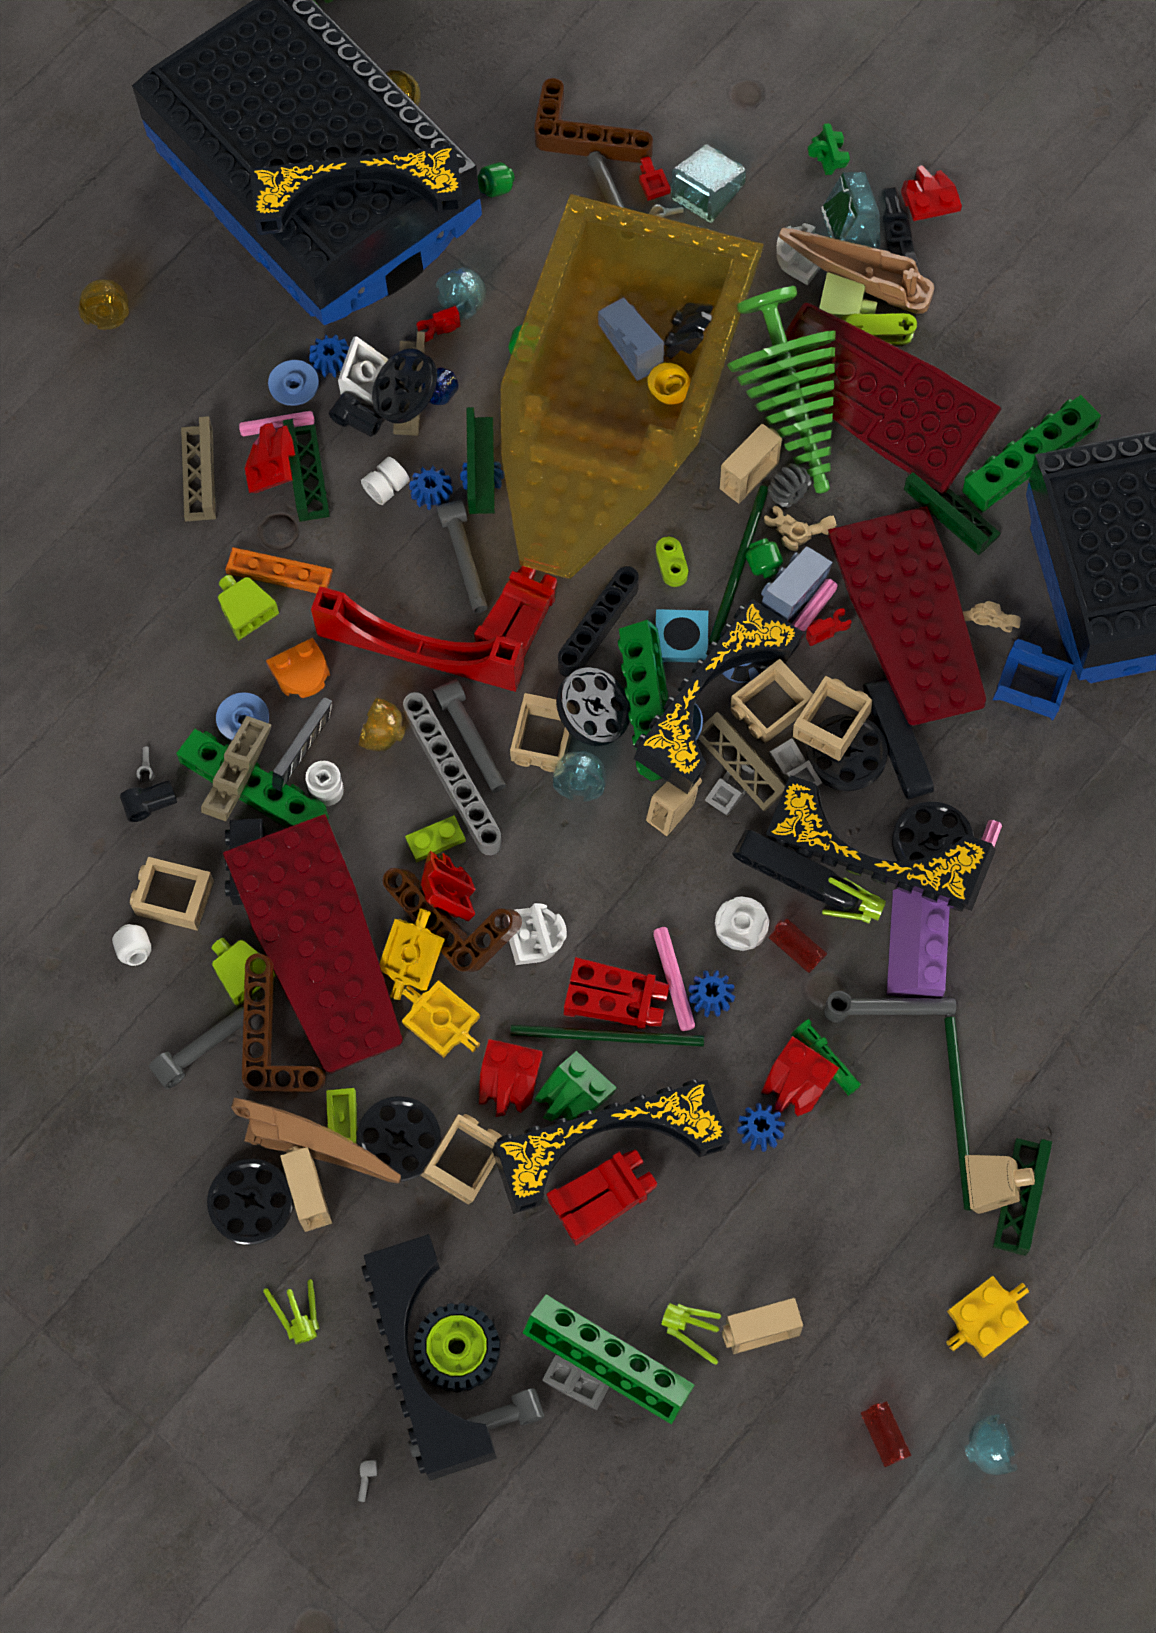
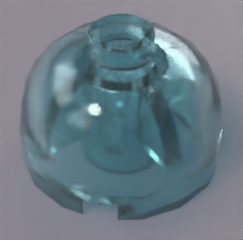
[436,268,486,319]
[553,751,606,801]
[965,1414,1017,1476]

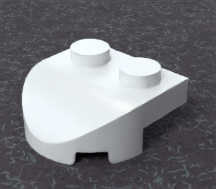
[776,224,821,285]
[503,903,567,965]

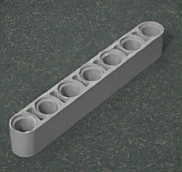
[403,692,502,855]

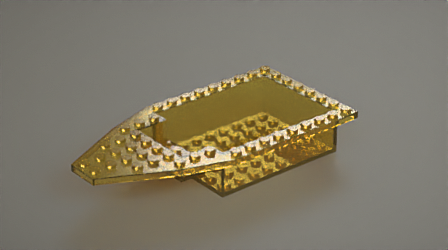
[501,194,764,579]

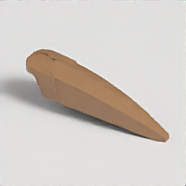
[779,228,934,314]
[231,1097,401,1183]

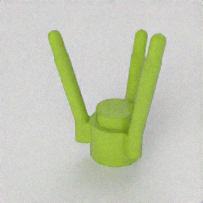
[822,877,886,923]
[263,1279,320,1344]
[661,1303,721,1364]

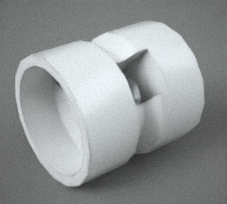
[361,457,410,505]
[306,761,344,806]

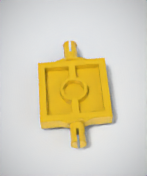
[379,909,444,1000]
[402,980,480,1058]
[946,1276,1029,1358]

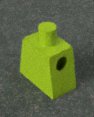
[218,575,279,641]
[211,938,276,1007]

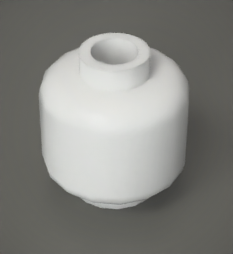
[112,924,152,966]

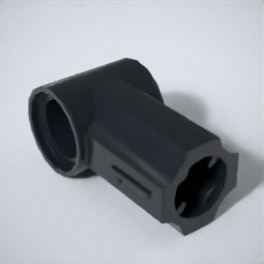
[328,393,383,437]
[120,780,178,822]

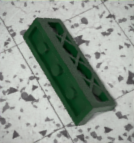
[466,407,495,514]
[283,419,330,522]
[904,472,1001,556]
[993,1138,1053,1256]

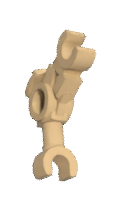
[764,506,837,551]
[963,601,1021,632]

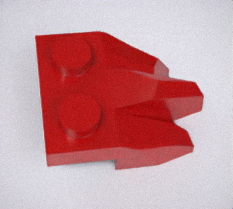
[901,165,962,221]
[245,423,295,493]
[421,851,476,922]
[761,1036,839,1117]
[478,1039,543,1117]

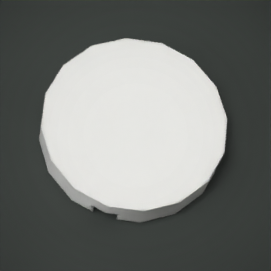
[715,896,769,951]

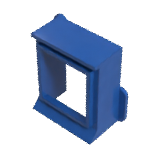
[993,639,1074,720]

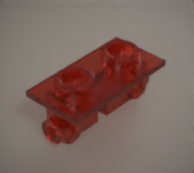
[768,918,827,973]
[860,1401,912,1467]

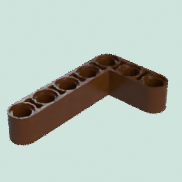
[534,78,653,163]
[383,868,522,972]
[242,953,326,1092]

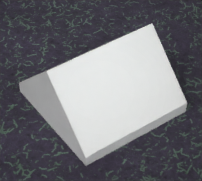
[338,336,389,406]

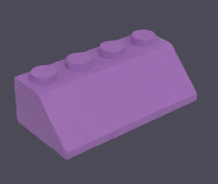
[886,889,950,999]

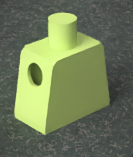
[819,272,877,319]

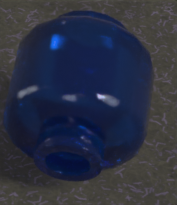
[421,367,459,405]

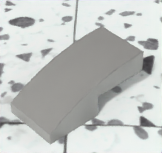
[768,738,822,786]
[705,758,755,816]
[542,1355,609,1410]

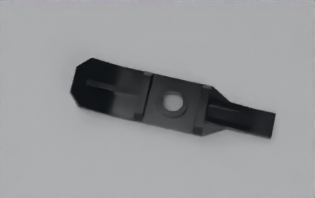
[882,187,918,266]

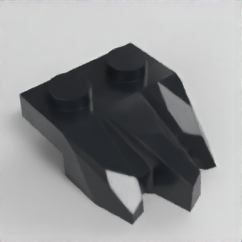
[664,303,714,359]

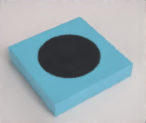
[656,609,708,662]

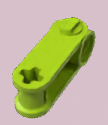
[841,313,917,345]

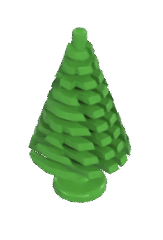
[727,286,836,494]

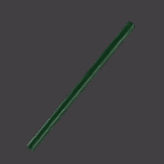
[708,485,768,645]
[944,1017,972,1210]
[510,1025,704,1047]

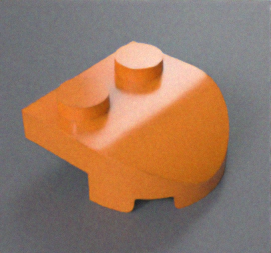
[266,637,330,698]

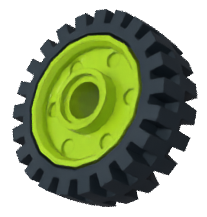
[414,1303,500,1392]

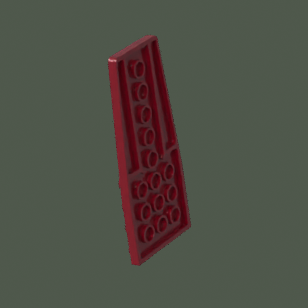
[765,303,1002,496]
[828,506,986,725]
[223,814,403,1074]

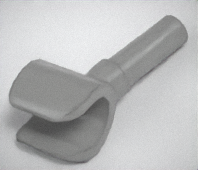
[648,204,684,225]
[136,747,155,782]
[358,1460,377,1502]

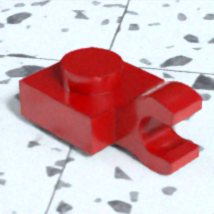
[639,156,671,201]
[416,306,461,342]
[806,608,852,647]

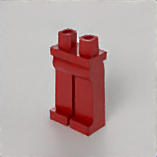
[474,564,557,659]
[564,957,670,1030]
[546,1149,657,1246]

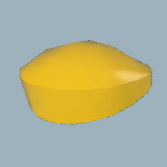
[647,363,693,404]

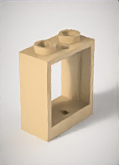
[720,424,782,504]
[731,659,813,744]
[793,676,872,761]
[510,693,576,772]
[130,857,214,931]
[421,1114,502,1205]
[280,1146,332,1232]
[722,1298,803,1354]

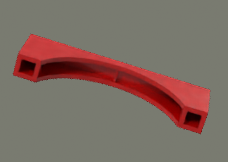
[311,586,524,692]

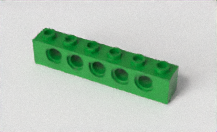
[962,395,1101,513]
[618,620,669,782]
[176,729,329,828]
[523,1295,695,1425]

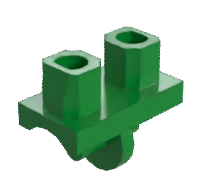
[807,124,850,175]

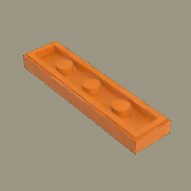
[225,547,333,593]

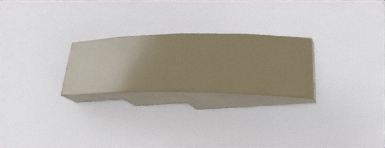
[201,716,271,821]

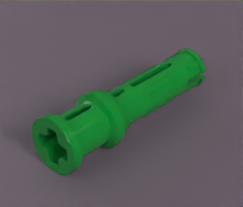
[791,1019,862,1096]

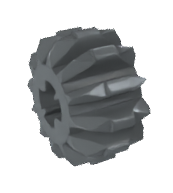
[768,463,812,508]

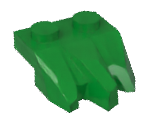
[534,1051,617,1122]

